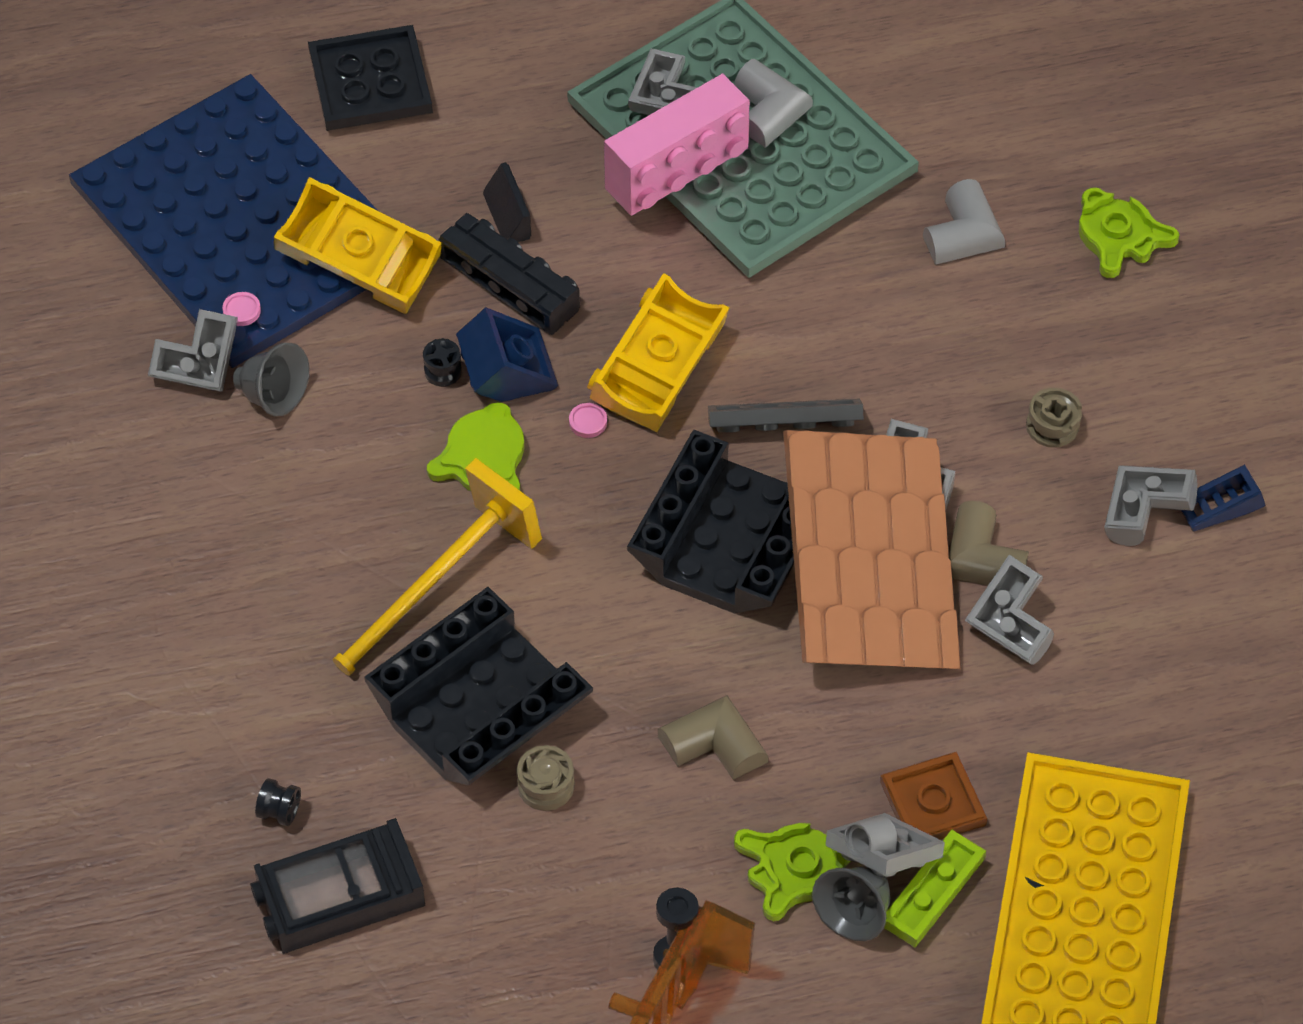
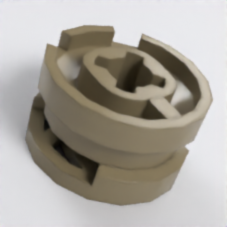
[1026,388,1083,447]
[517,745,575,811]

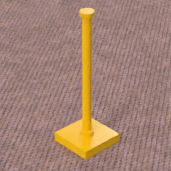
[332,458,542,676]

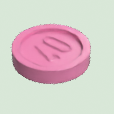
[222,292,261,326]
[569,403,607,438]

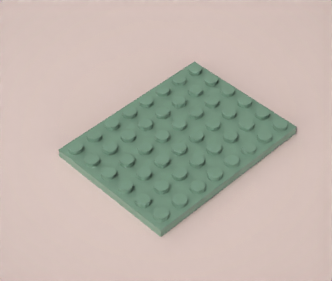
[567,0,919,278]

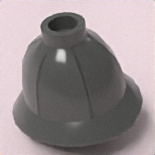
[233,343,309,416]
[812,867,890,941]

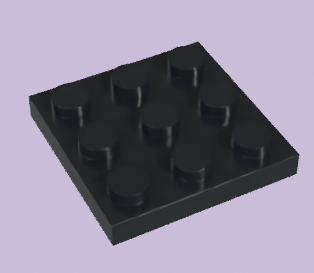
[308,25,433,131]

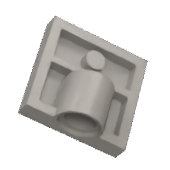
[825,813,945,877]

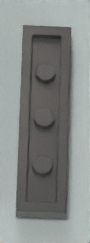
[708,398,864,432]

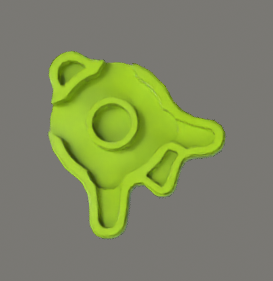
[1079,187,1179,278]
[427,402,525,491]
[734,823,851,921]

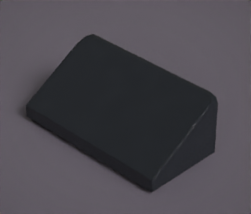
[483,162,531,242]

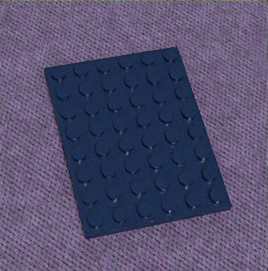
[69,74,378,368]

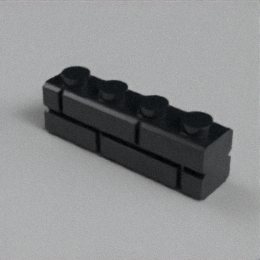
[438,213,580,335]

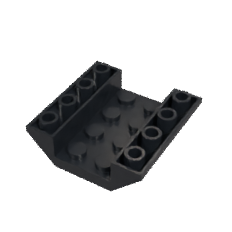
[627,429,794,614]
[364,587,593,785]

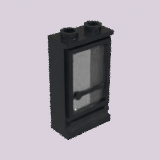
[250,818,425,954]

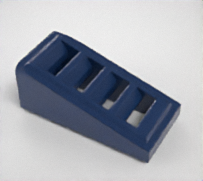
[1181,464,1266,532]

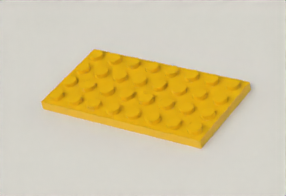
[981,752,1190,1024]

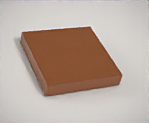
[880,751,987,840]

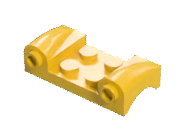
[274,177,441,314]
[587,273,730,432]

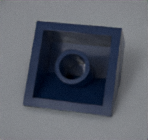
[456,307,558,402]

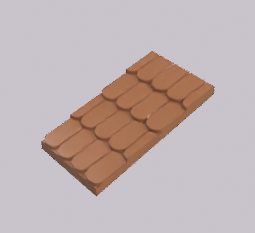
[783,430,960,669]

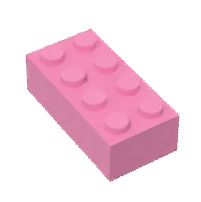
[604,73,750,216]

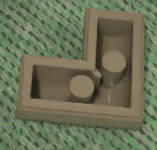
[948,501,1029,585]
[658,695,768,780]

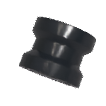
[423,338,462,387]
[255,778,301,826]

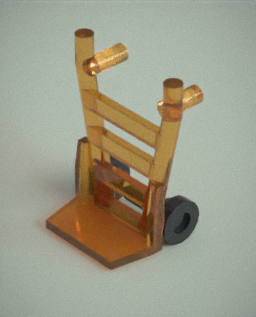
[608,887,755,1024]

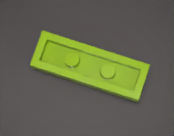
[884,830,986,948]

